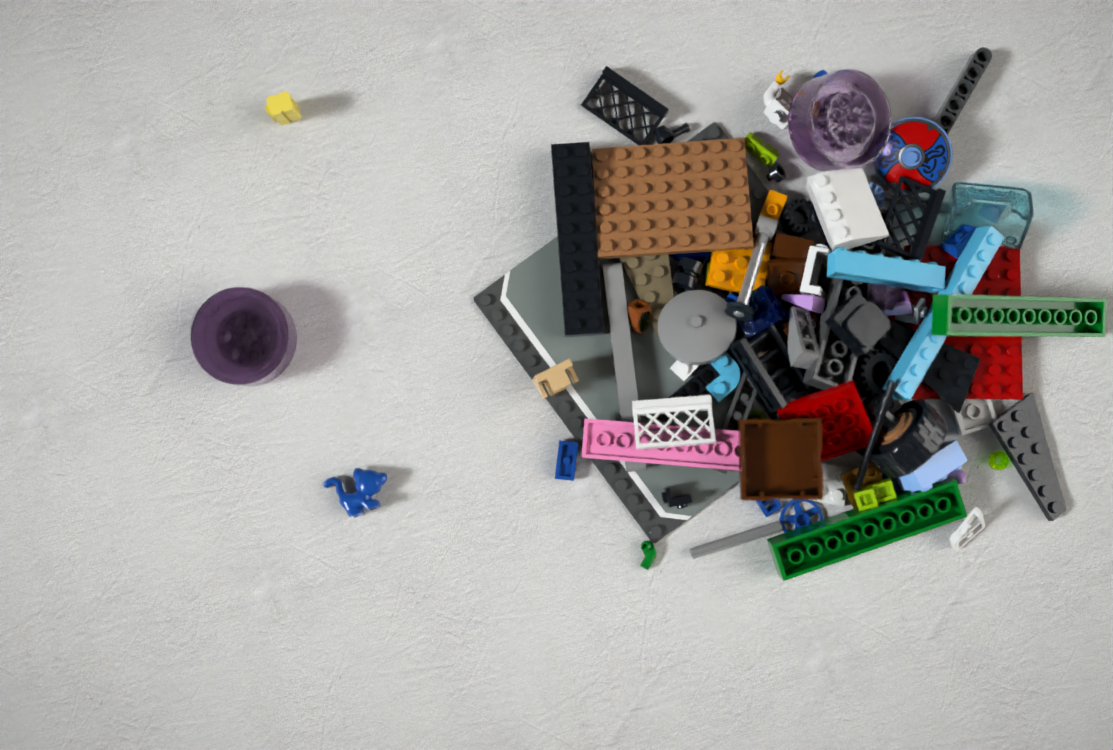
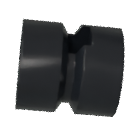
[672,257,704,291]

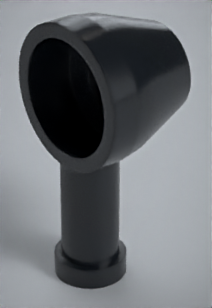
[655,123,690,144]

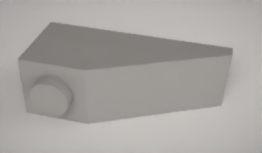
[787,306,820,369]

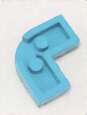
[705,352,740,402]

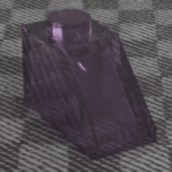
[866,284,903,313]

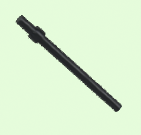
[852,380,897,491]

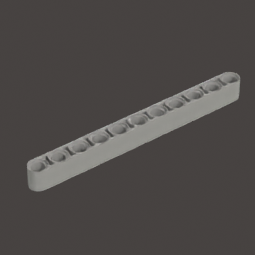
[602,262,646,472]

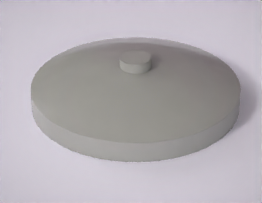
[658,290,736,365]

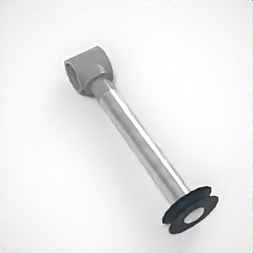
[725,215,778,321]

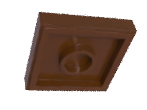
[765,258,807,297]

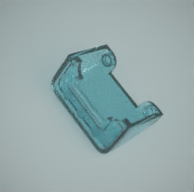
[942,182,1034,249]

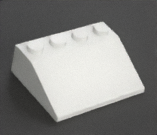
[806,168,889,252]

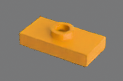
[756,190,788,224]

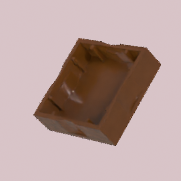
[738,418,823,501]

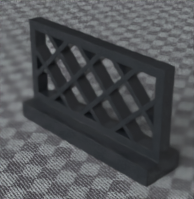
[581,66,669,145]
[875,176,946,260]

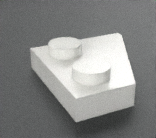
[949,507,986,551]

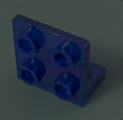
[735,286,788,338]

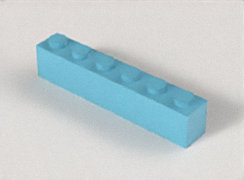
[827,248,945,294]

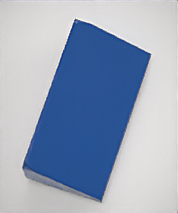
[940,224,978,259]

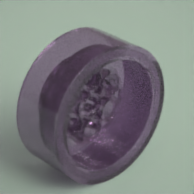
[788,69,892,172]
[191,287,297,386]

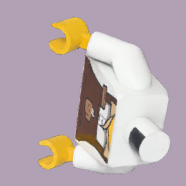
[763,70,824,130]

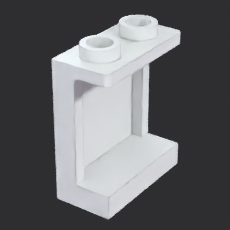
[800,244,831,299]

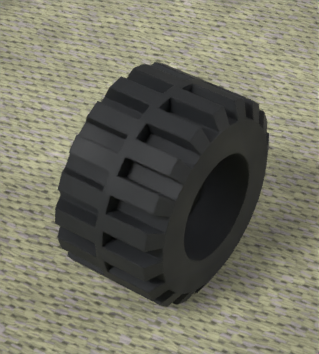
[851,349,897,398]

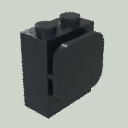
[825,292,891,357]

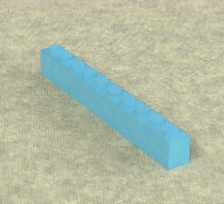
[882,226,1005,401]

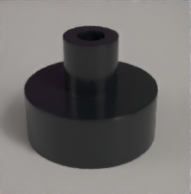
[766,162,786,183]

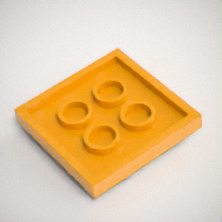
[706,238,773,299]

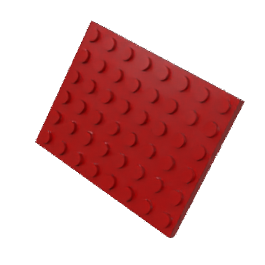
[904,245,1023,400]

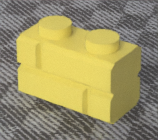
[265,91,301,125]

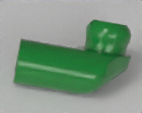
[640,541,657,570]

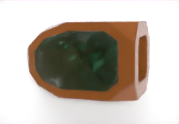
[628,300,652,334]

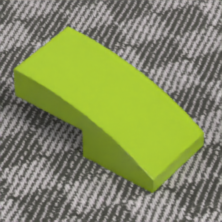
[853,478,897,511]

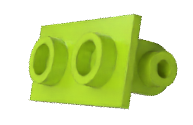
[745,132,780,167]

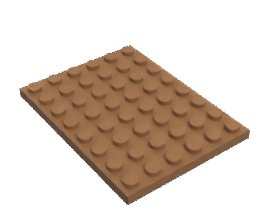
[592,138,754,259]

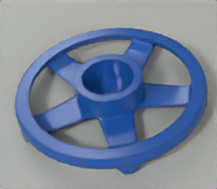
[779,500,823,533]

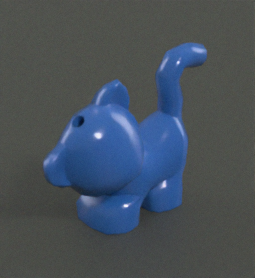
[323,468,387,518]

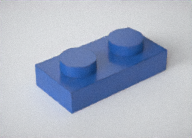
[555,440,578,481]

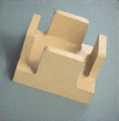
[532,358,579,400]

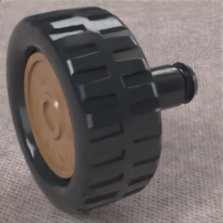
[863,395,947,478]

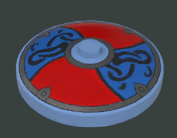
[873,116,953,194]

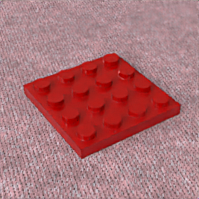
[777,380,878,462]

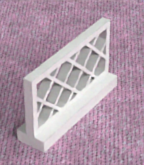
[632,395,716,450]

